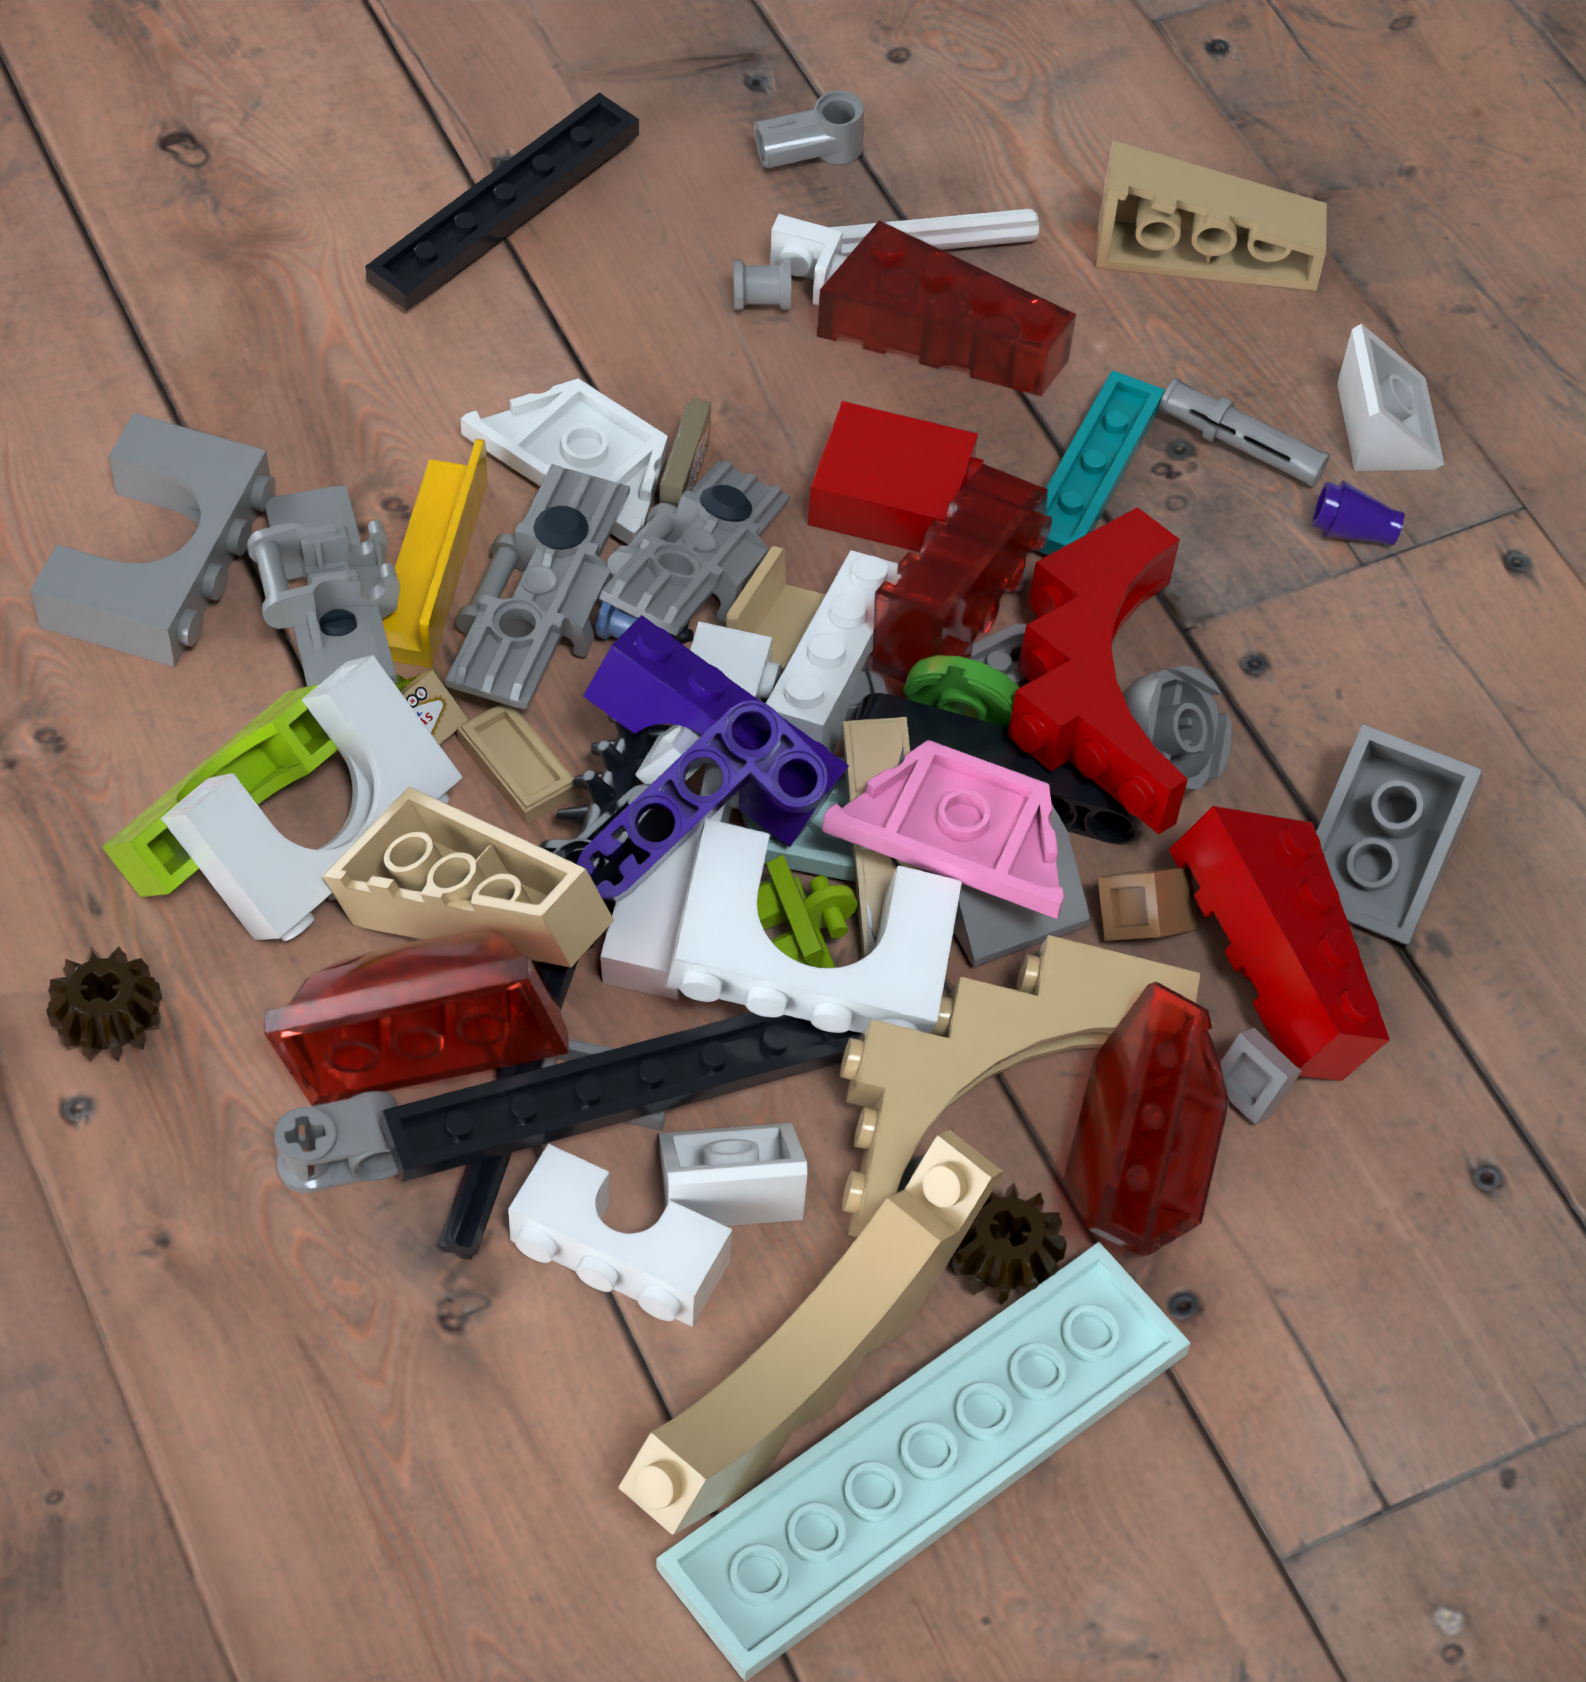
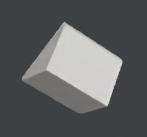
[1337,324,1444,471]
[658,1123,807,1226]

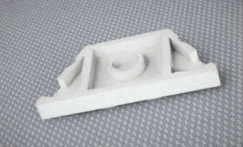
[460,378,668,544]

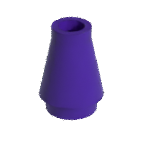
[1311,480,1405,546]

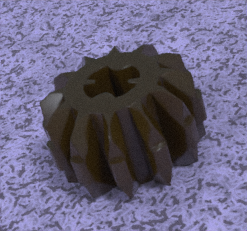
[46,946,162,1062]
[952,1183,1067,1305]

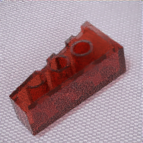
[872,464,1052,683]

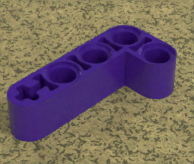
[577,700,828,903]

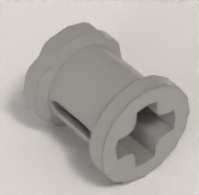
[733,259,791,311]

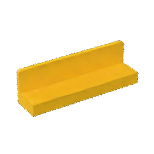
[382,438,488,668]

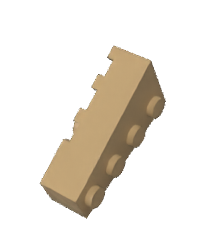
[1095,140,1327,291]

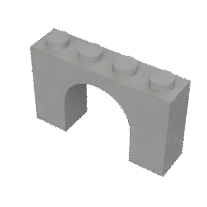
[30,413,276,667]

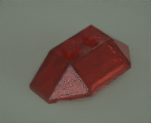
[1063,981,1229,1257]

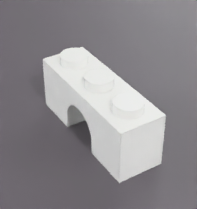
[508,1143,732,1327]

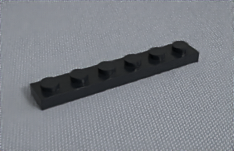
[365,92,639,310]

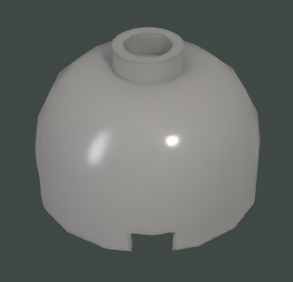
[1122,665,1232,792]

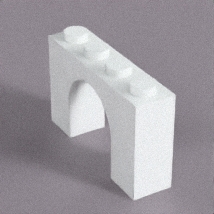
[161,655,463,941]
[666,818,962,1034]

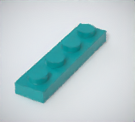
[1020,370,1165,555]

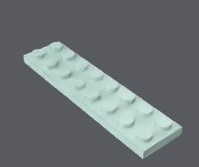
[656,1242,1191,1682]

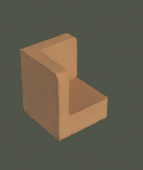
[1098,866,1198,941]

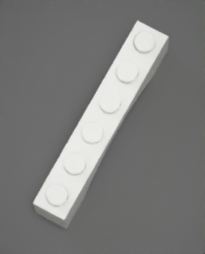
[600,622,781,1000]

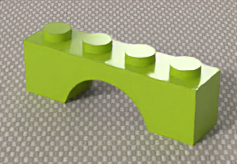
[102,684,338,897]

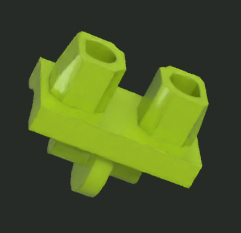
[757,855,858,968]

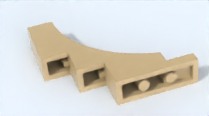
[618,1130,1004,1535]

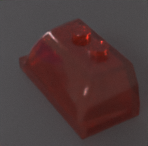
[264,930,569,1106]

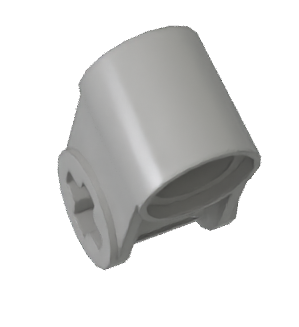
[275,1091,399,1193]

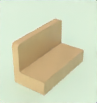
[726,546,826,677]

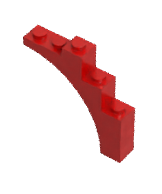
[1007,507,1188,835]

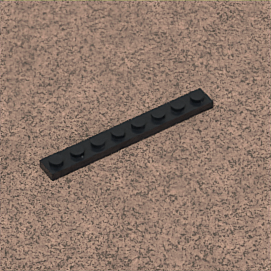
[380,1012,862,1182]

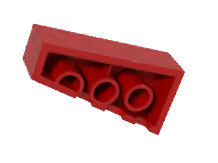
[1168,806,1390,1081]

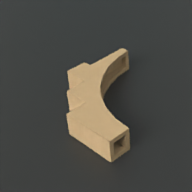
[840,935,1200,1237]

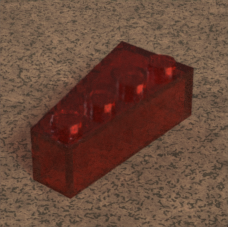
[817,220,1076,396]

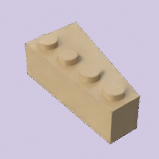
[322,787,614,967]

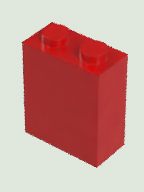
[808,401,984,559]

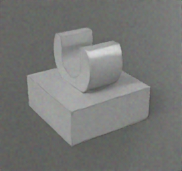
[1208,1027,1302,1125]

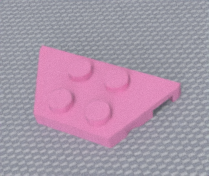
[822,740,1064,919]

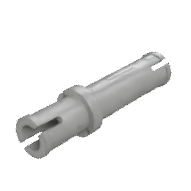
[1159,378,1330,488]

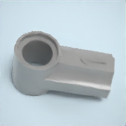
[754,90,864,169]

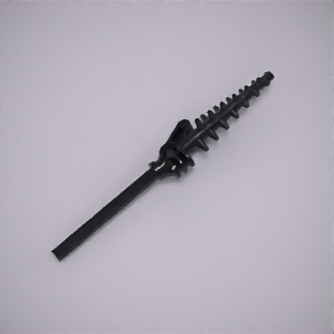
[438,621,694,1260]

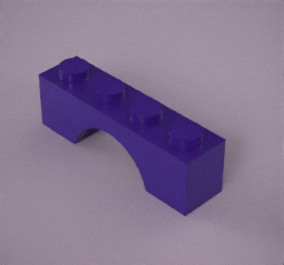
[583,615,849,847]

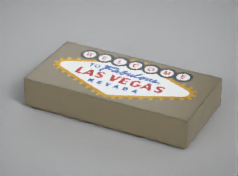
[660,398,711,507]

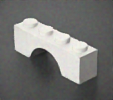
[766,550,908,753]

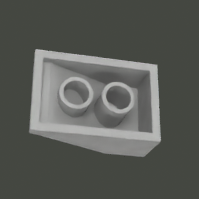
[1316,724,1483,947]

